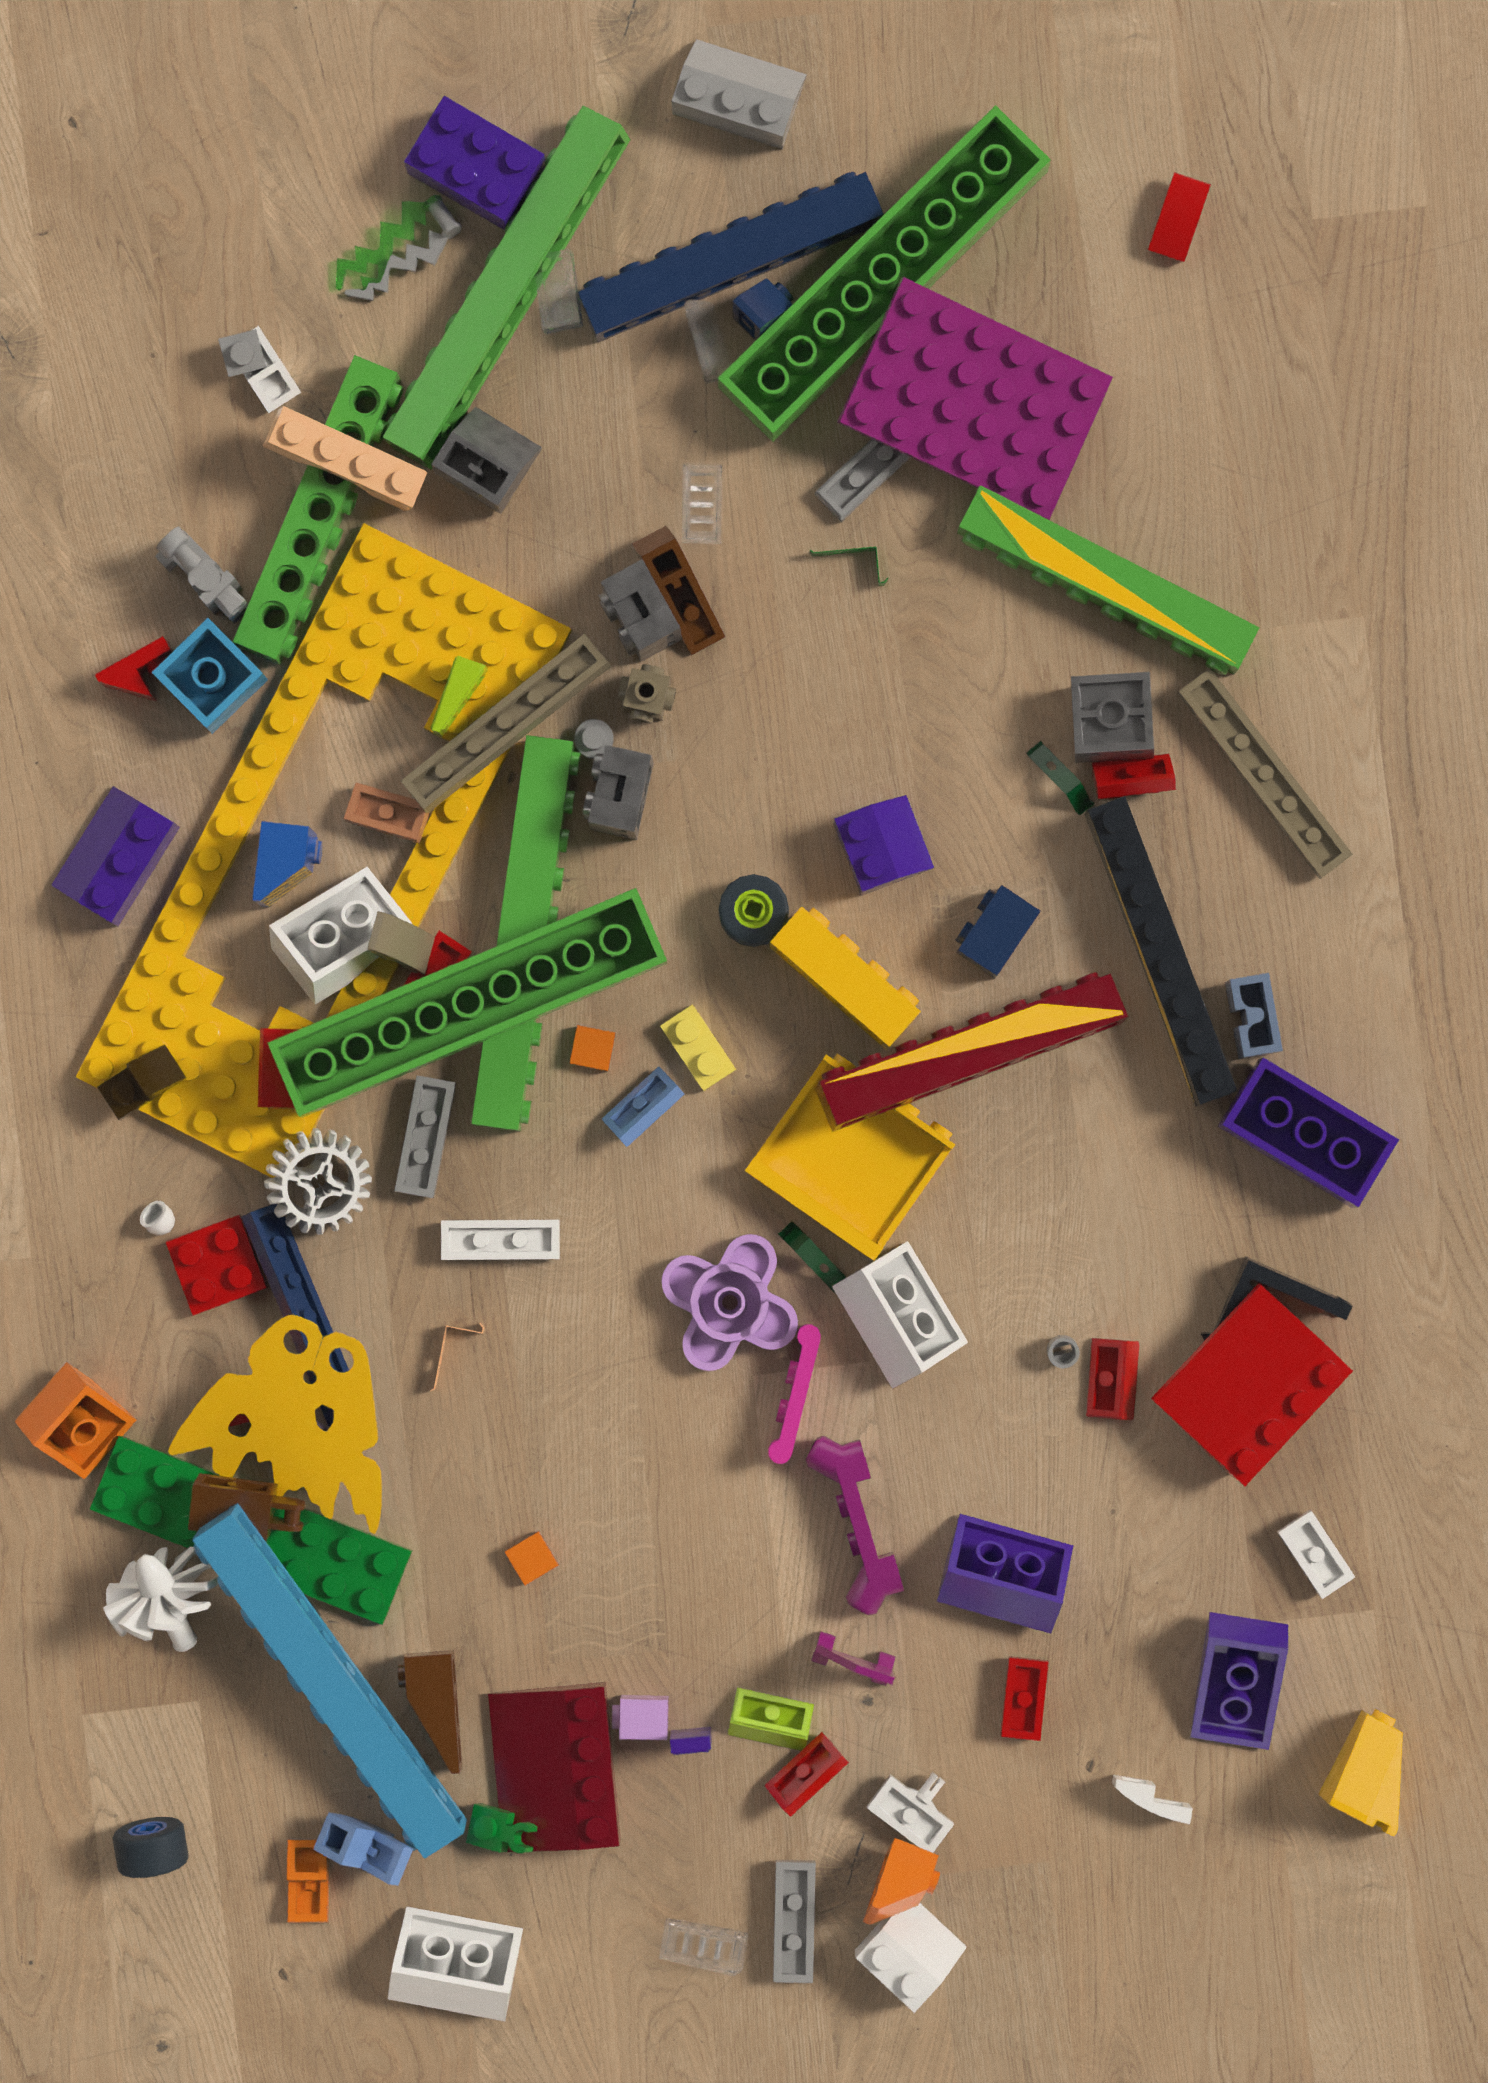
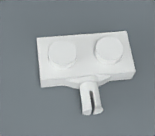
[867,1772,954,1853]

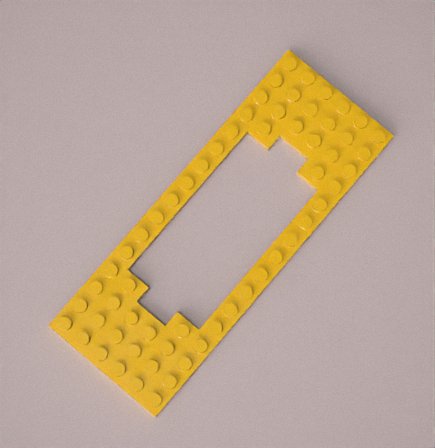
[76,523,572,1178]

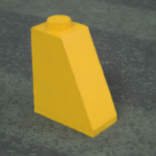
[1318,1709,1403,1836]

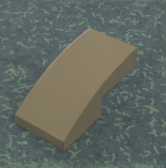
[367,911,435,975]

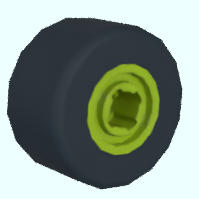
[718,874,789,947]

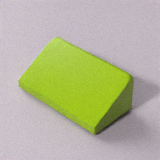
[728,1687,814,1751]

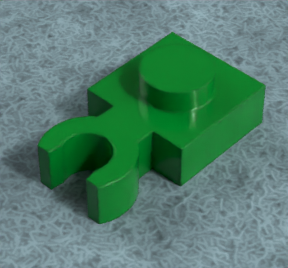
[466,1803,538,1853]

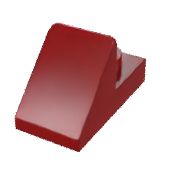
[95,636,173,701]

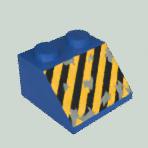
[252,821,323,907]

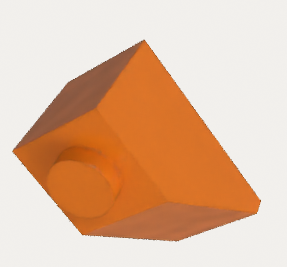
[863,1838,940,1925]

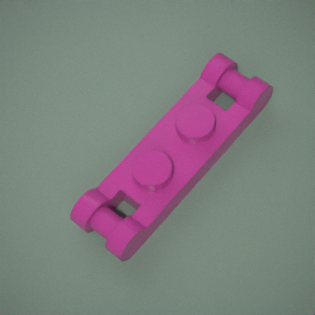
[768,1324,821,1464]

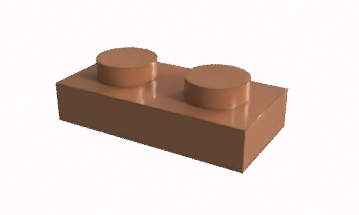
[343,782,430,844]

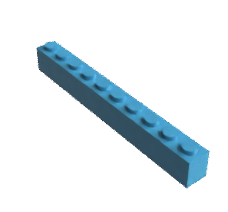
[193,1503,467,1859]

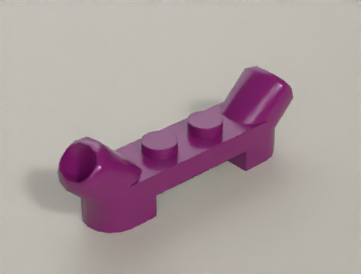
[805,1436,904,1616]

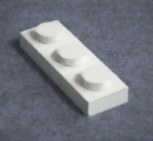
[441,1220,560,1260]

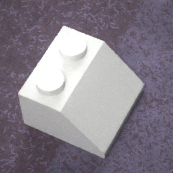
[855,1903,966,2013]

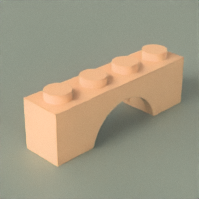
[263,406,428,511]

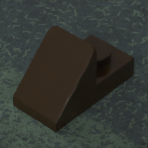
[97,1044,187,1120]

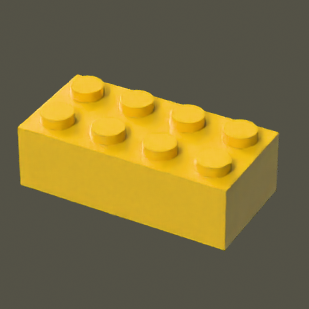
[770,906,921,1051]

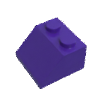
[833,795,934,896]

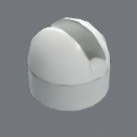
[140,1201,175,1236]

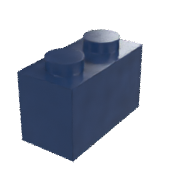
[955,885,1041,979]

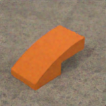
[287,1840,329,1923]

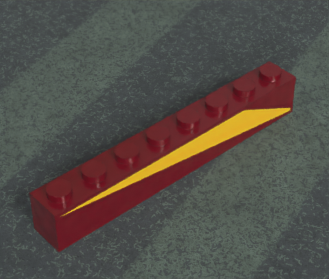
[815,972,1129,1132]

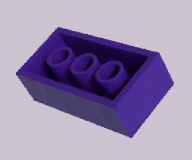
[1217,1057,1399,1208]

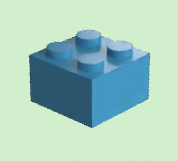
[152,618,268,734]

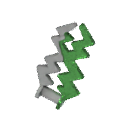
[336,195,462,301]

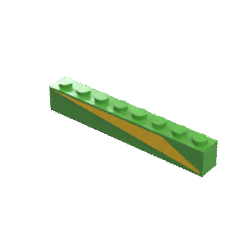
[957,485,1260,676]

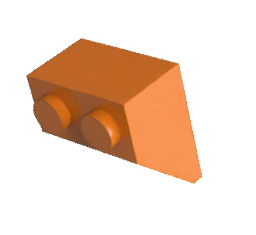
[14,1362,136,1479]

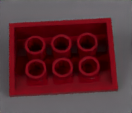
[488,1682,621,1852]

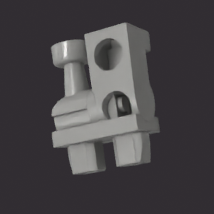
[155,527,248,623]

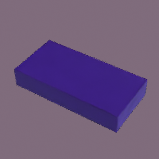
[670,1727,712,1755]

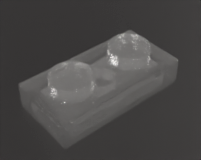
[535,248,583,334]

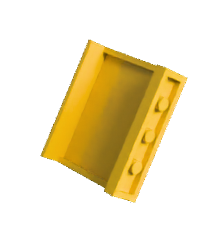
[745,1053,956,1261]

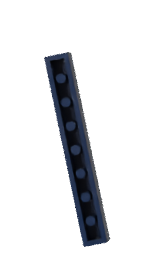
[578,172,884,343]

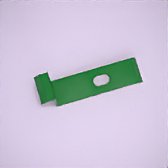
[809,547,889,586]

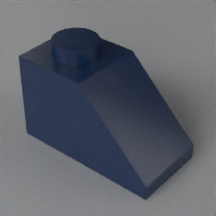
[733,278,794,341]

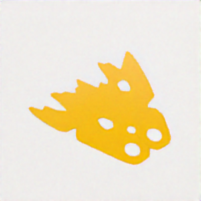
[168,1315,382,1534]

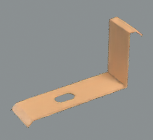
[430,1322,485,1392]

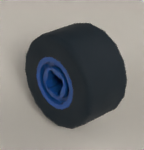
[113,1817,189,1878]

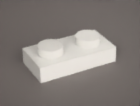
[1277,1510,1355,1599]

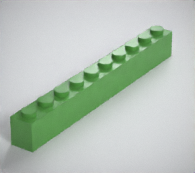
[383,105,630,470]
[471,735,581,1131]

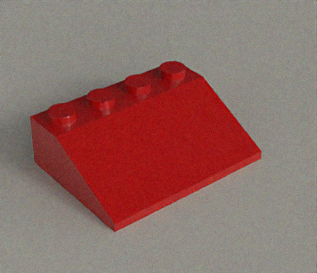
[1151,1283,1353,1487]

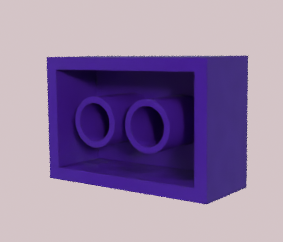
[404,96,546,231]

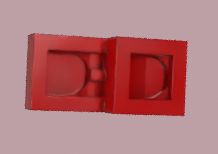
[1148,172,1211,262]

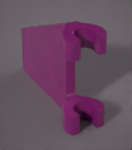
[811,1631,896,1686]

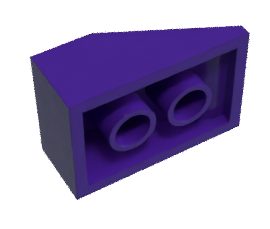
[1190,1612,1288,1750]

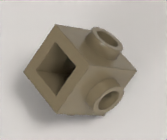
[618,664,676,724]

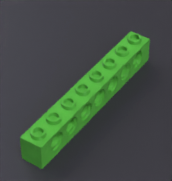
[233,355,404,665]

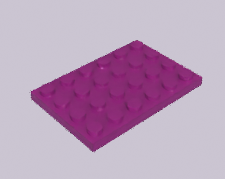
[837,277,1113,520]

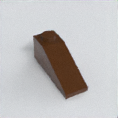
[632,526,725,655]
[398,1650,463,1774]

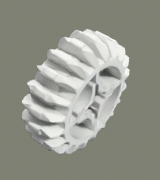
[264,1128,372,1235]

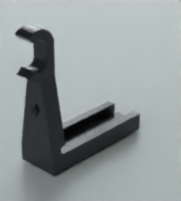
[1201,1256,1353,1341]

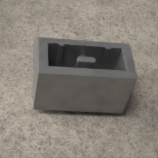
[431,407,542,514]

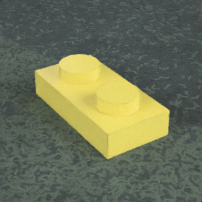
[660,1004,736,1091]

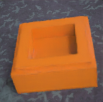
[569,1025,616,1071]
[505,1531,559,1586]

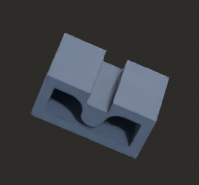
[1225,973,1283,1060]

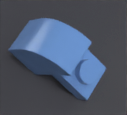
[313,1812,413,1886]

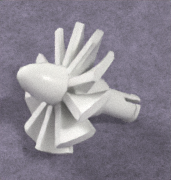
[103,1547,218,1652]

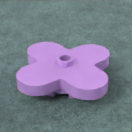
[662,1234,798,1371]

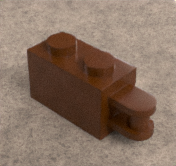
[188,1473,305,1541]

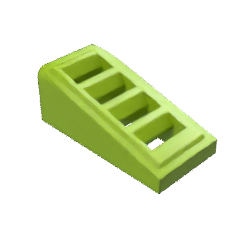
[431,656,488,737]

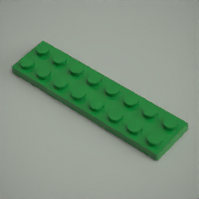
[90,1436,413,1625]

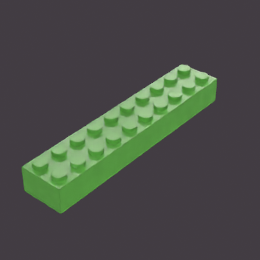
[718,105,1051,442]
[268,888,667,1118]

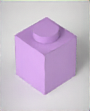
[612,1695,669,1740]

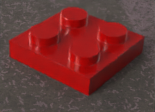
[166,1214,268,1316]

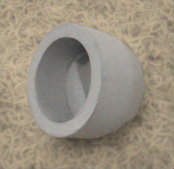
[1047,1335,1079,1368]

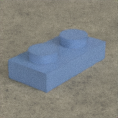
[602,1066,684,1147]

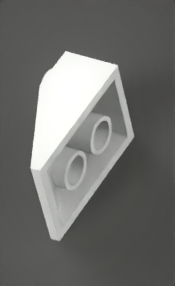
[269,867,412,1005]

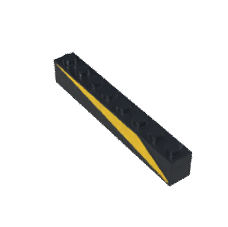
[1085,796,1237,1107]

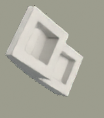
[243,326,301,413]
[1112,1775,1193,1824]

